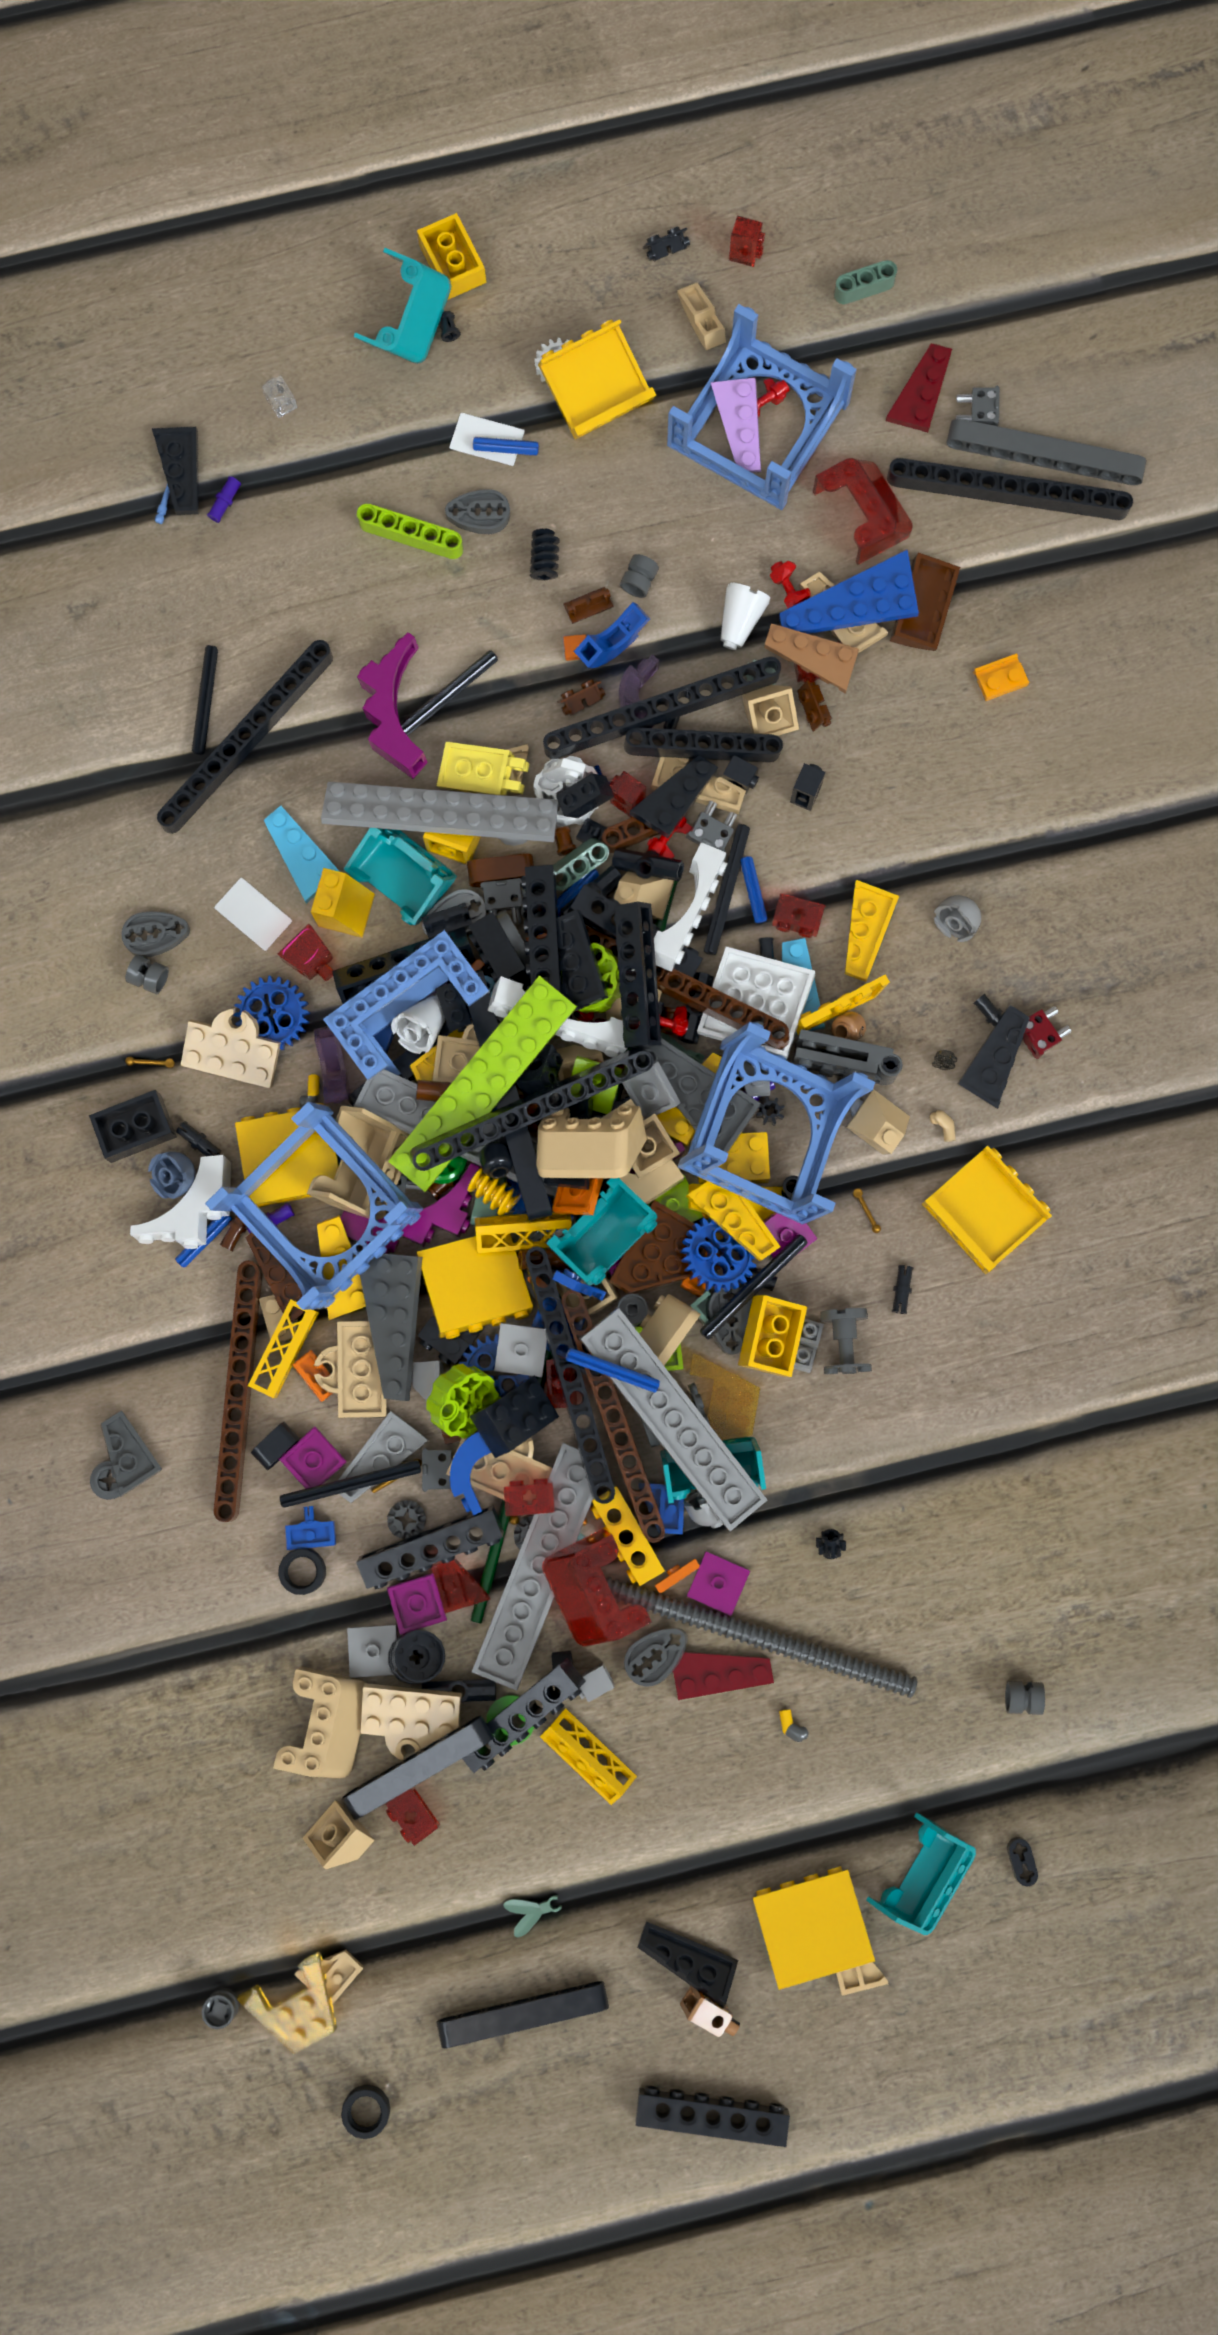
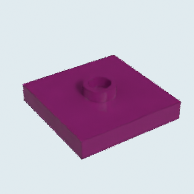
[763,1212,817,1258]
[279,1426,347,1489]
[687,1551,750,1616]
[387,1573,447,1635]

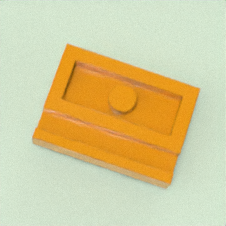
[973,653,1029,701]

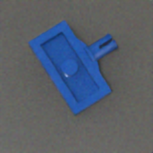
[285,1506,336,1550]

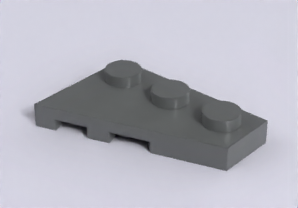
[101,1410,162,1498]

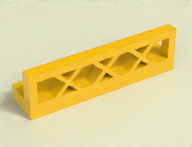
[475,1212,572,1253]
[248,1299,319,1398]
[540,1708,637,1805]

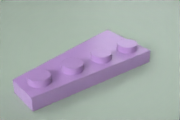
[711,378,761,472]

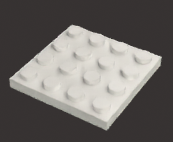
[697,947,816,1059]

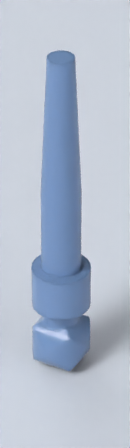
[155,483,170,524]

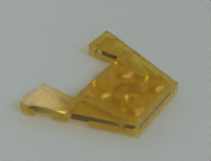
[689,1353,760,1440]
[237,1952,337,2054]

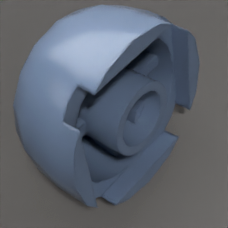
[148,1151,196,1199]

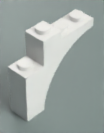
[130,1155,231,1249]

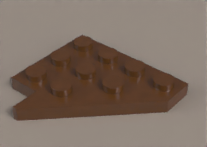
[608,1200,721,1294]

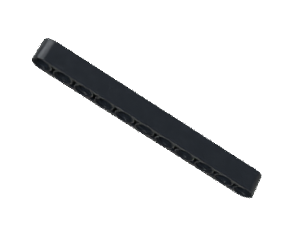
[887,458,1133,520]
[157,640,333,834]
[543,656,781,759]
[467,969,552,1222]
[409,1047,654,1171]
[524,1246,615,1504]

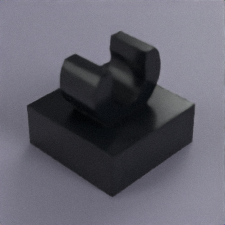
[576,818,607,849]

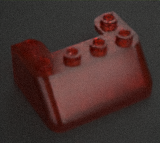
[813,458,913,565]
[542,1529,652,1646]

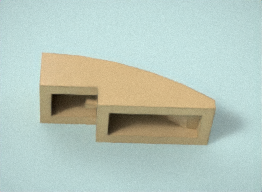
[677,283,726,350]

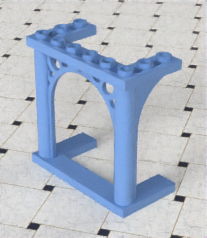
[667,304,856,510]
[323,930,489,1080]
[678,1022,875,1224]
[205,1102,423,1310]

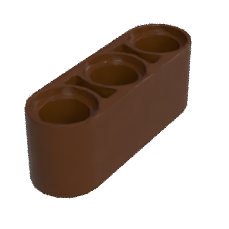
[602,817,660,853]
[467,853,534,888]

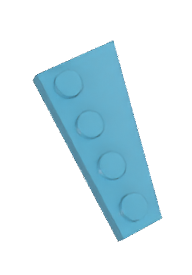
[264,806,340,903]
[781,938,825,1034]

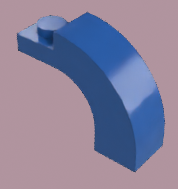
[574,602,650,668]
[450,1432,491,1515]

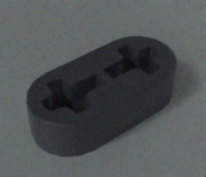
[1007,1837,1038,1887]

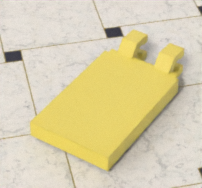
[437,742,530,795]

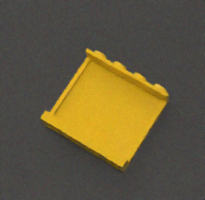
[538,319,656,440]
[235,1103,339,1207]
[922,1146,1052,1274]
[416,1233,533,1339]
[753,1866,875,1990]

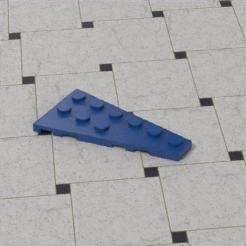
[779,549,919,634]

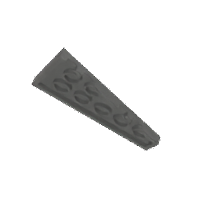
[631,1038,761,1153]
[359,1251,422,1401]

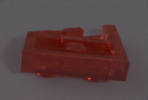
[432,1559,490,1613]

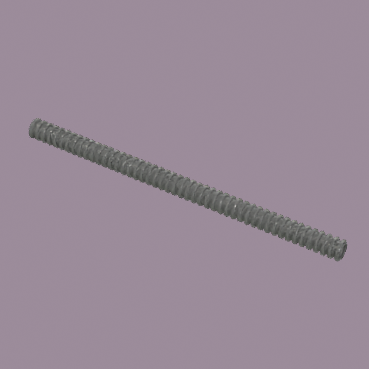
[566,1565,917,1698]

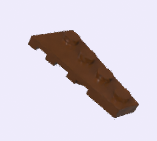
[246,1233,305,1325]

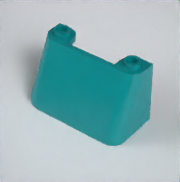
[343,828,457,925]
[546,1178,657,1286]

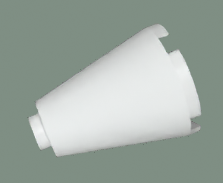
[720,583,770,650]
[391,993,446,1054]

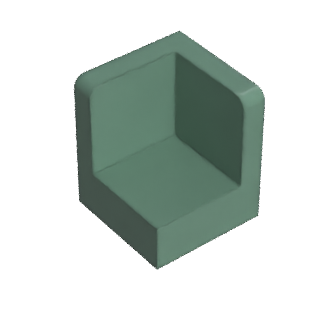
[690,1291,711,1325]

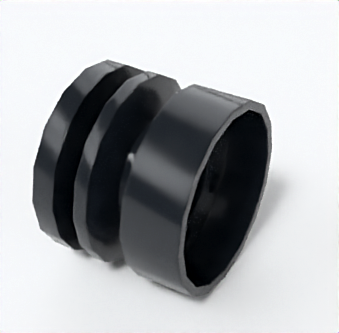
[388,1630,445,1684]

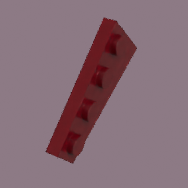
[885,343,952,433]
[673,1652,774,1700]

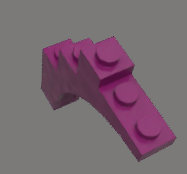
[357,632,428,779]
[341,1163,480,1254]

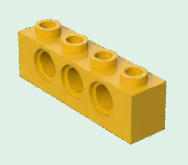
[590,1486,665,1586]

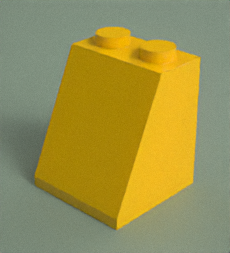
[423,832,481,865]
[311,868,375,938]

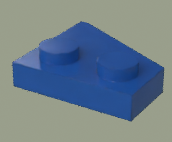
[552,1268,607,1301]
[639,1483,684,1534]

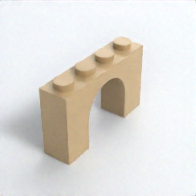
[601,1099,684,1204]

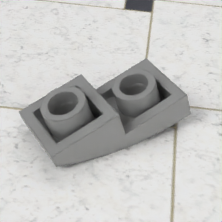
[794,1319,824,1373]

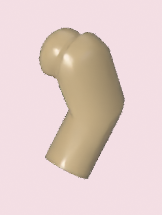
[930,1110,956,1142]

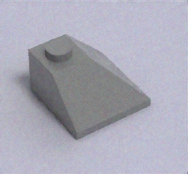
[411,1361,444,1401]

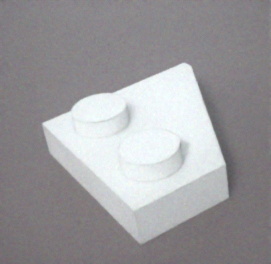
[542,758,587,787]

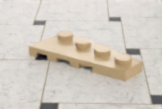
[651,757,746,814]

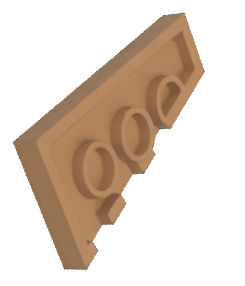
[764,623,859,694]

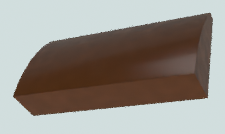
[890,552,960,651]

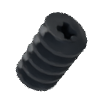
[530,528,560,581]

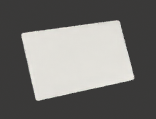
[450,413,525,466]
[214,878,292,951]

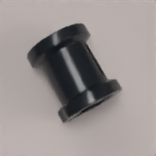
[438,311,461,342]

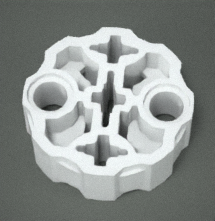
[534,756,599,827]

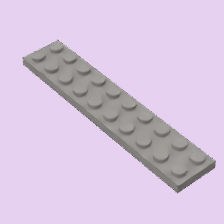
[321,782,558,842]
[354,1069,558,1199]
[579,1308,767,1531]
[472,1443,608,1691]

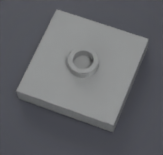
[622,1062,681,1120]
[494,1322,547,1377]
[347,1625,397,1678]

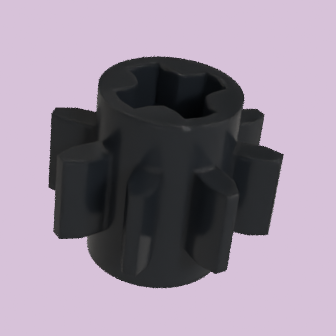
[756,1097,785,1126]
[816,1529,846,1559]

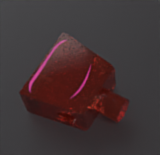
[277,924,333,981]

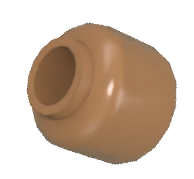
[831,1011,866,1041]

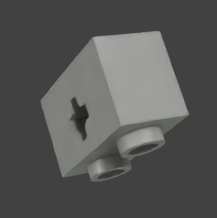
[579,1662,615,1702]

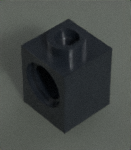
[723,755,759,794]

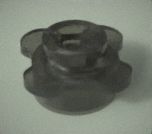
[932,1050,957,1070]

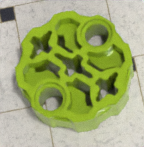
[560,943,621,1014]
[426,1364,499,1439]

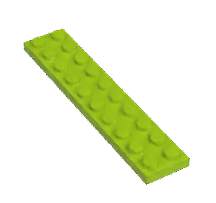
[388,976,577,1192]

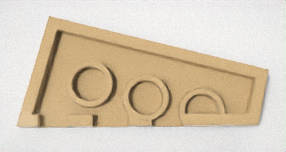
[800,572,888,653]

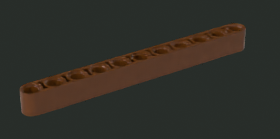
[585,925,790,1049]
[214,1260,263,1522]
[562,1290,665,1542]

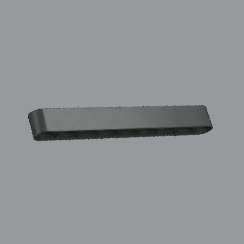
[946,419,1147,486]

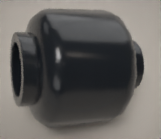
[479,1142,513,1179]

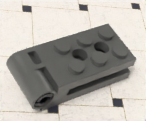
[792,1029,903,1086]

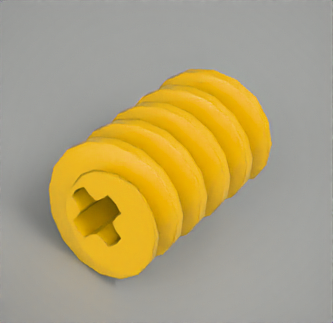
[467,1167,522,1216]

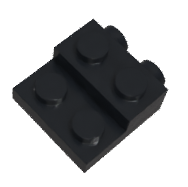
[417,1315,485,1365]

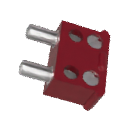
[1023,1006,1071,1059]

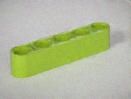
[357,504,463,559]

